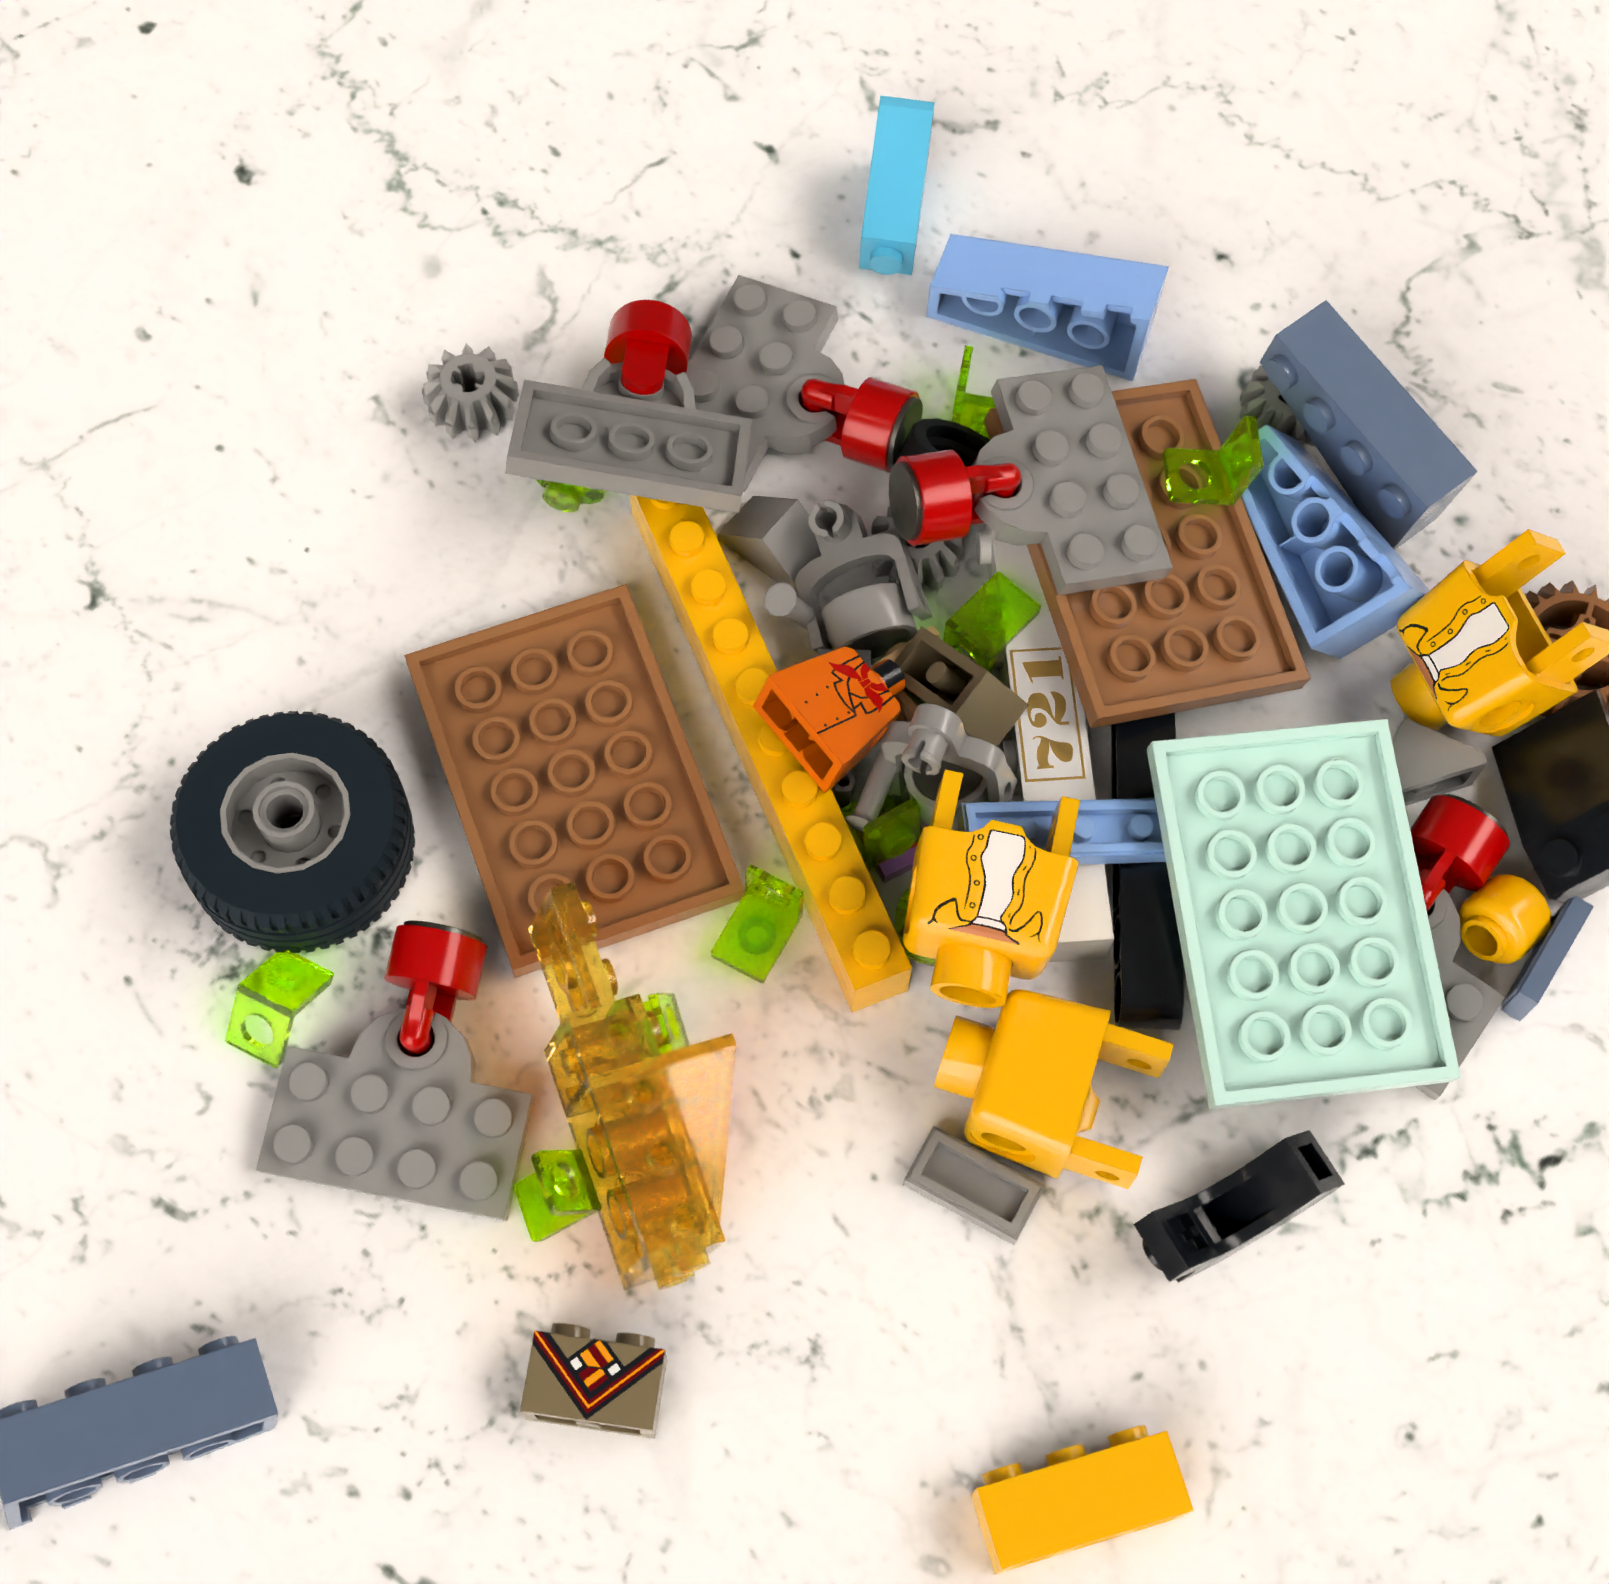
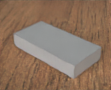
[903,1125,1045,1245]

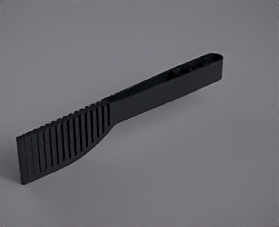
[1111,713,1184,1030]

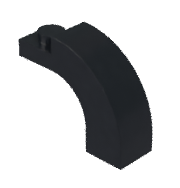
[1133,1130,1345,1283]

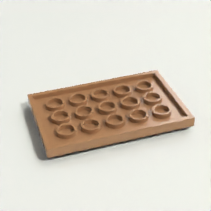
[984,379,1311,729]
[404,584,745,978]

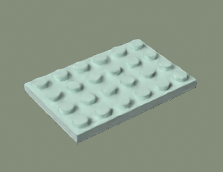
[1146,719,1461,1110]

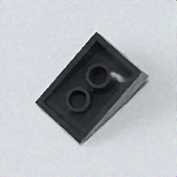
[1491,689,1609,902]

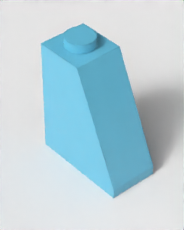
[859,95,935,275]

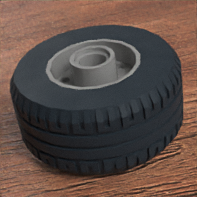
[169,711,415,953]

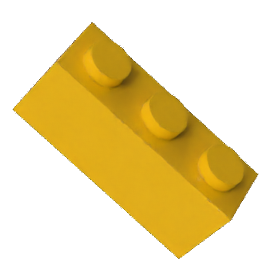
[971,1425,1194,1575]

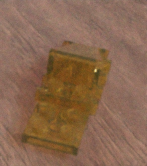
[528,882,736,1290]

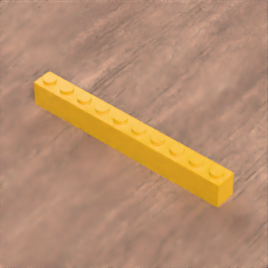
[630,495,912,1013]

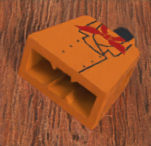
[752,646,905,793]

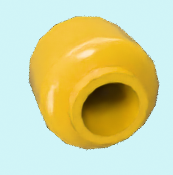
[1458,874,1551,964]

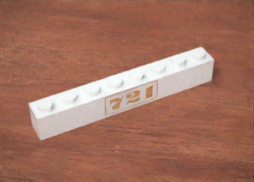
[976,524,1114,962]

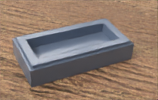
[1501,895,1594,1021]

